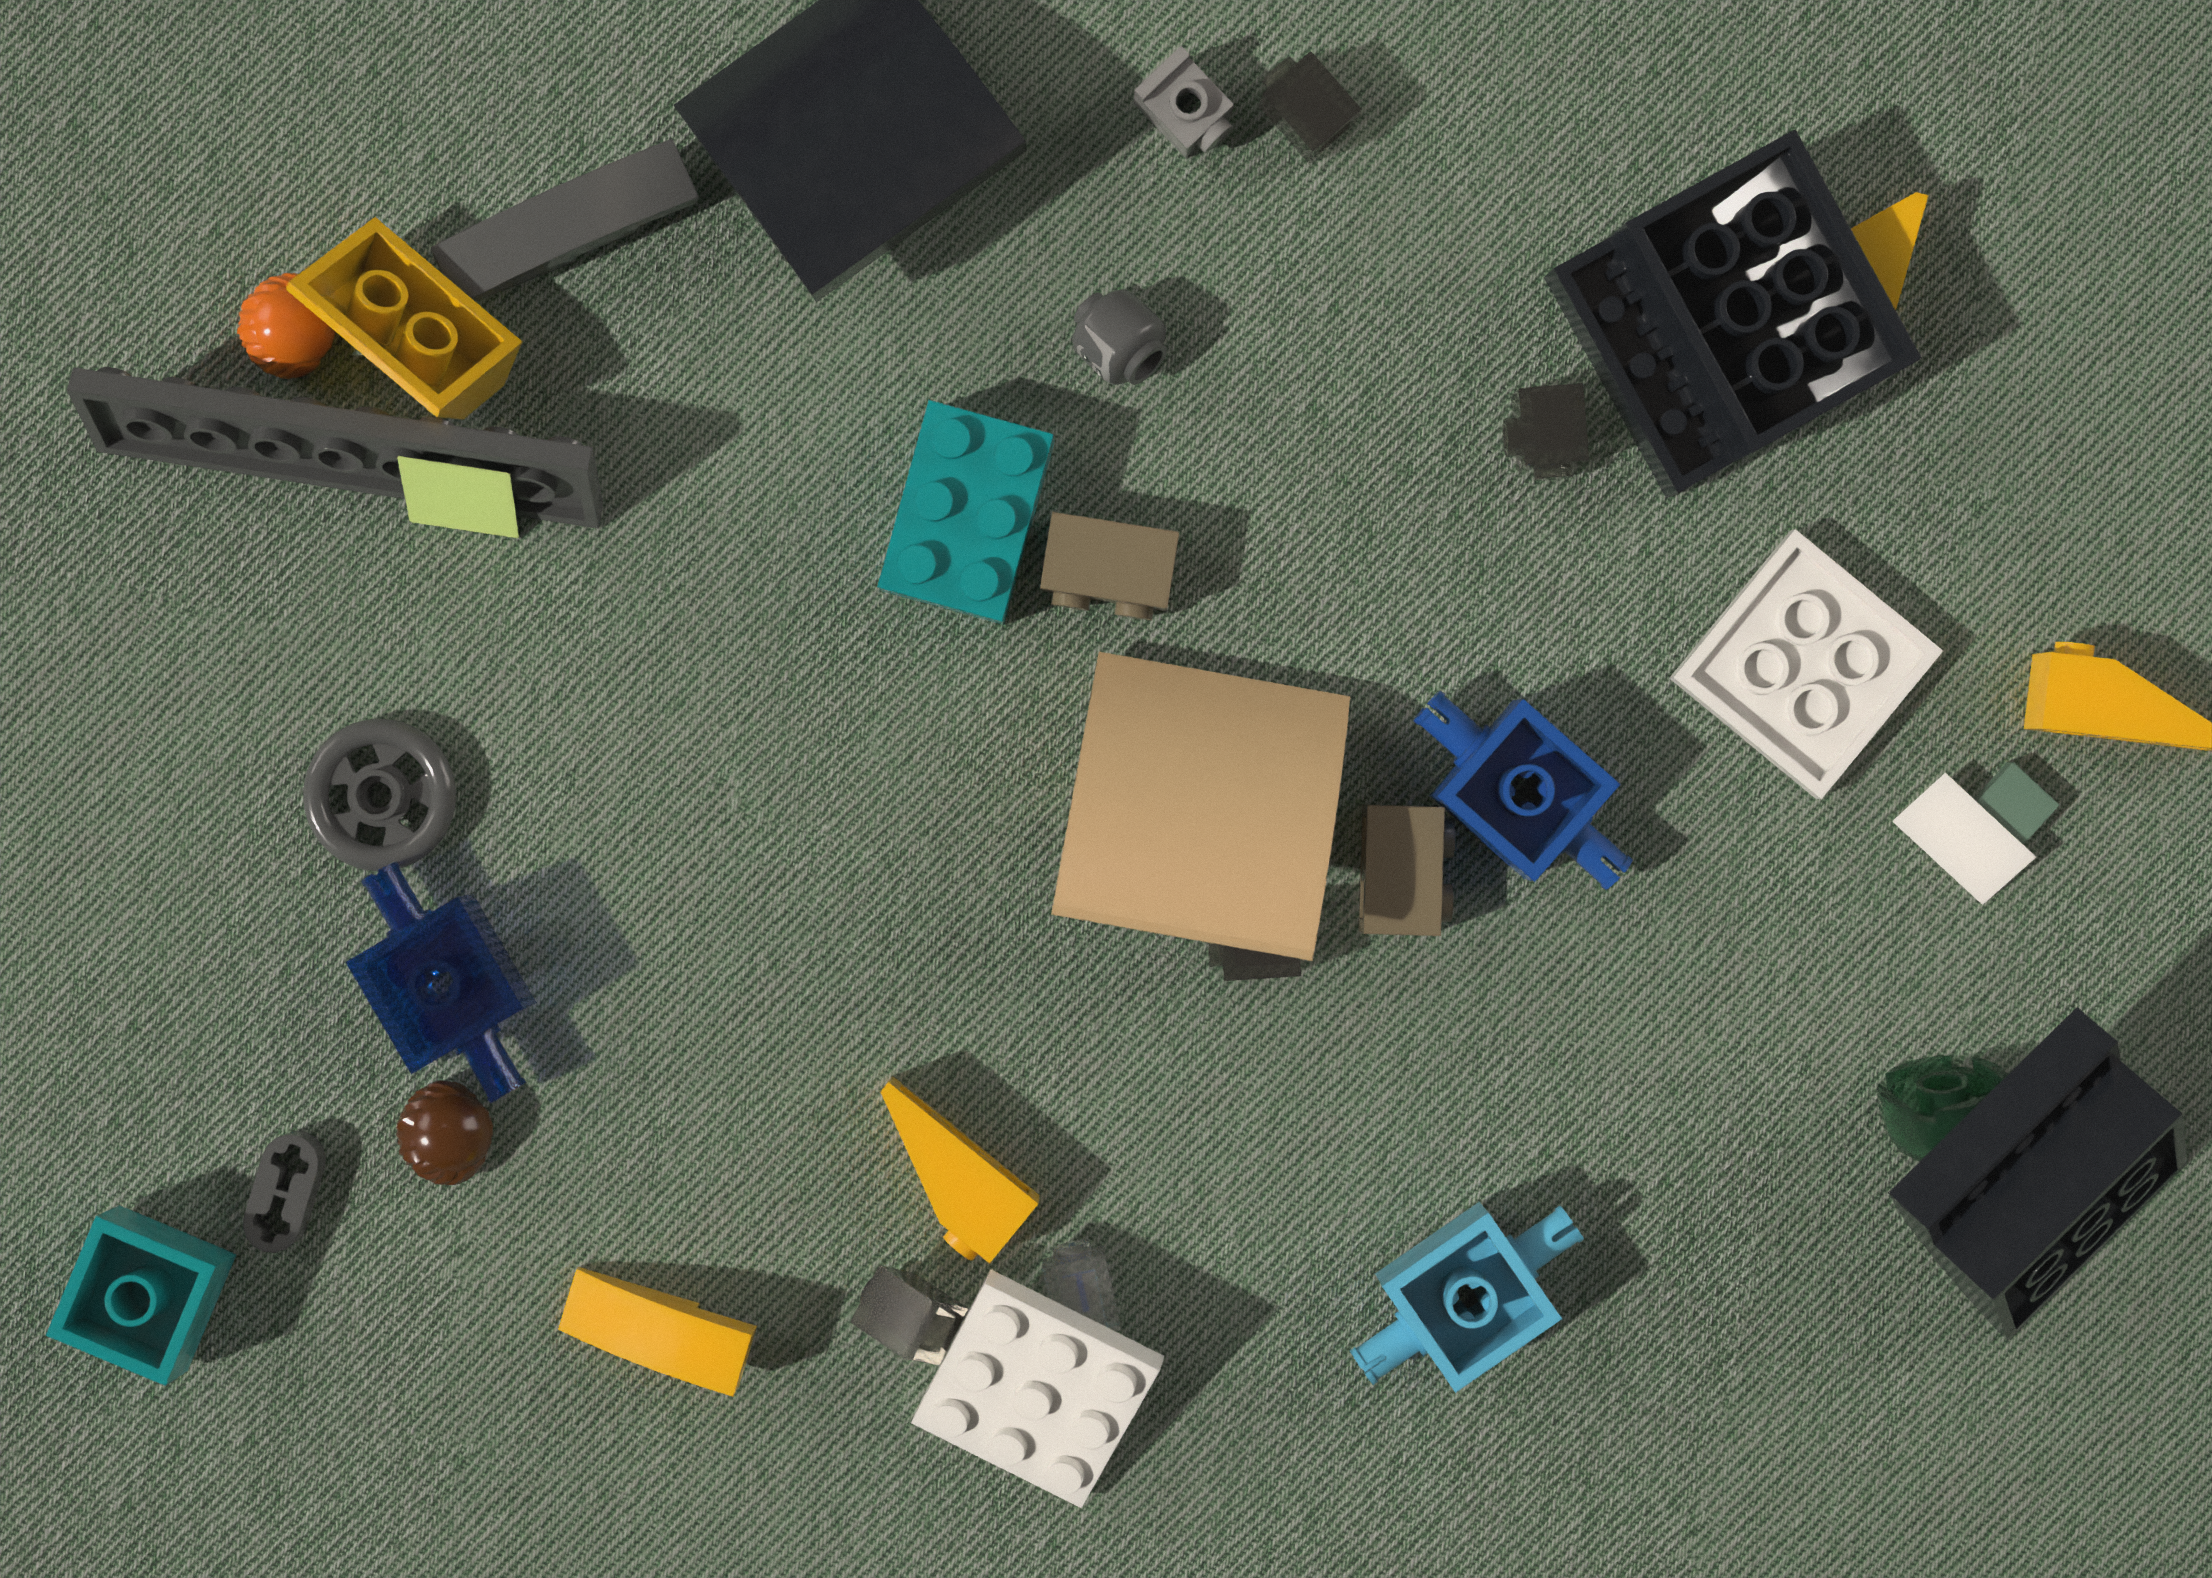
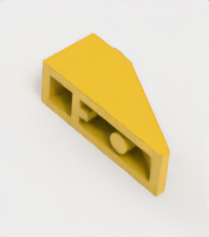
[2024,642,2212,751]
[881,1076,1040,1264]

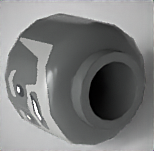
[1072,289,1167,385]

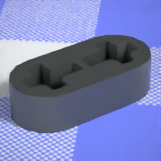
[243,1131,326,1253]

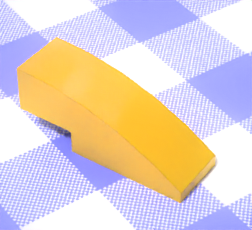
[558,1267,757,1397]

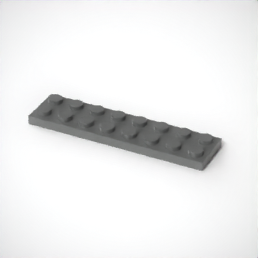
[67,367,603,529]

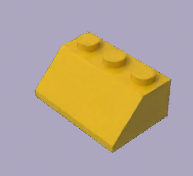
[286,217,522,420]

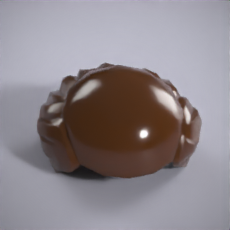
[396,1080,493,1185]

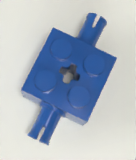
[1413,690,1633,890]

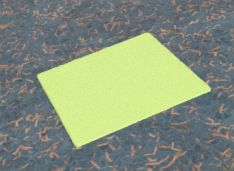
[397,456,519,538]

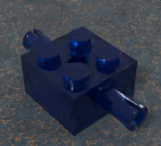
[346,861,537,1103]

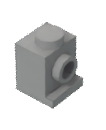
[1134,46,1234,158]

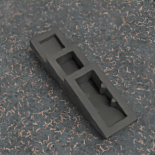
[431,139,699,301]

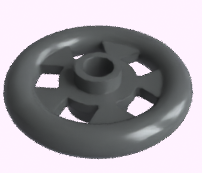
[303,719,456,871]

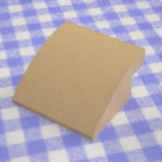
[1051,652,1350,961]

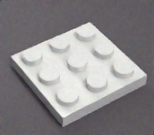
[1669,529,1943,799]
[911,1270,1164,1508]

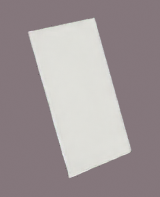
[1893,773,2036,905]

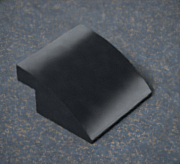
[673,0,1027,303]
[1544,129,1922,499]
[1888,1007,2187,1341]

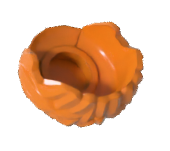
[237,273,336,379]

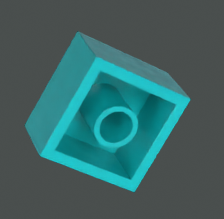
[45,1205,237,1386]

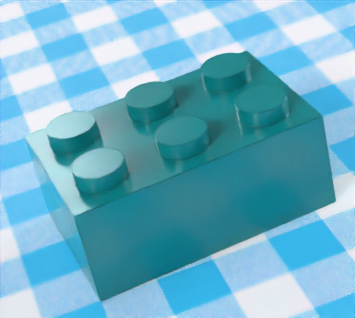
[877,400,1055,625]

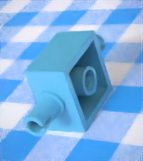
[1350,1202,1584,1393]

